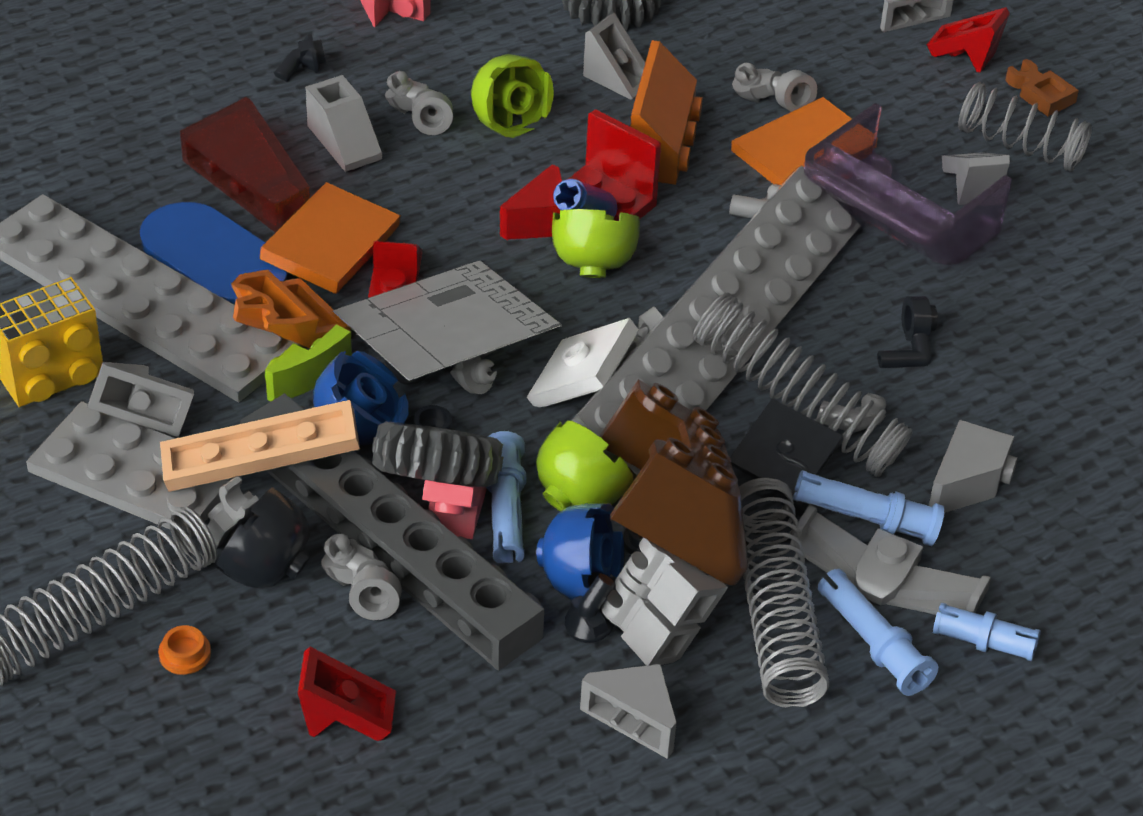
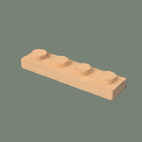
[160,400,360,492]

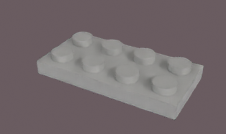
[26,401,242,538]

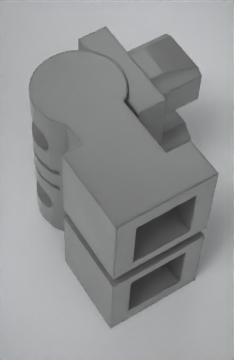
[600,537,728,666]

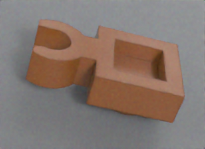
[1005,59,1079,117]

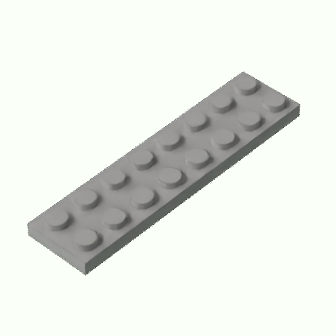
[0,194,300,403]

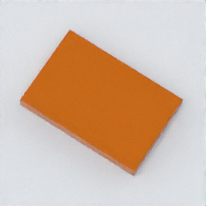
[731,97,878,185]
[260,182,401,294]

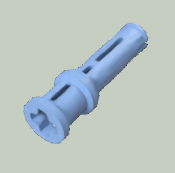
[486,431,526,563]
[793,470,944,547]
[818,569,938,696]

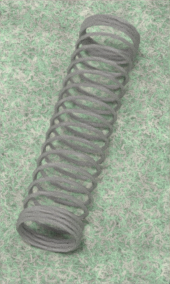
[693,292,913,477]
[739,478,829,708]
[0,507,217,685]

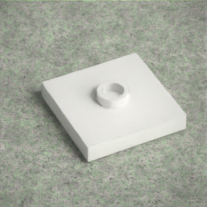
[527,318,639,408]

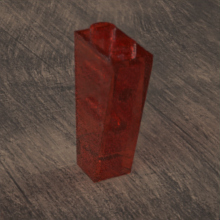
[180,97,310,233]

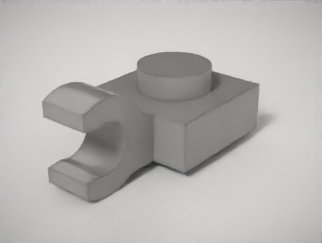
[207,476,259,549]

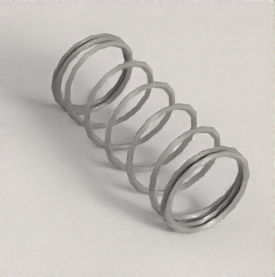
[958,82,1092,172]

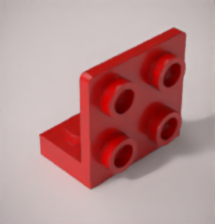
[567,109,661,221]

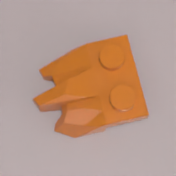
[231,269,351,348]

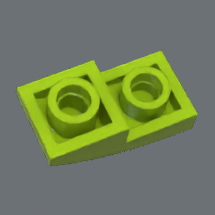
[265,324,352,401]

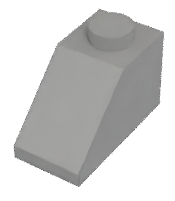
[929,420,1018,513]

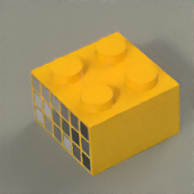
[0,277,103,407]

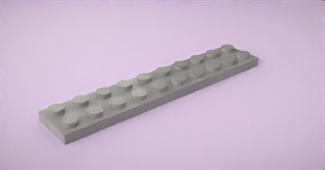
[571,165,861,481]

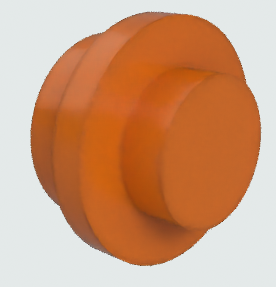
[158,625,211,675]

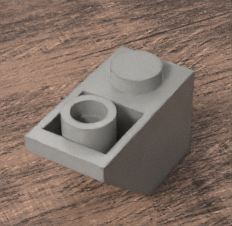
[305,75,382,172]

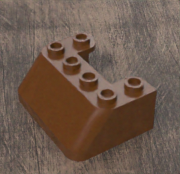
[599,379,748,586]

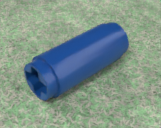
[553,179,617,216]

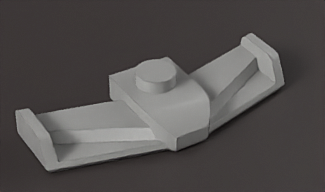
[790,504,991,615]

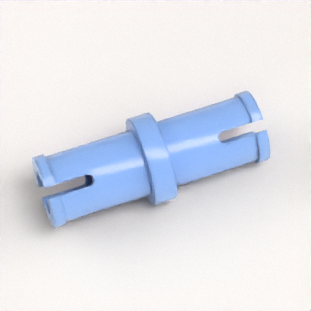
[933,603,1041,661]

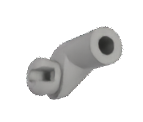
[729,184,781,219]
[817,393,886,433]

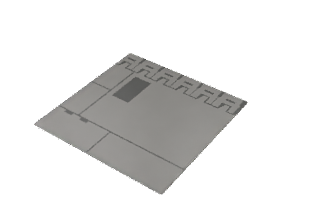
[333,261,561,380]

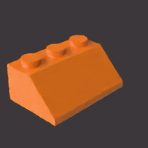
[630,40,703,185]

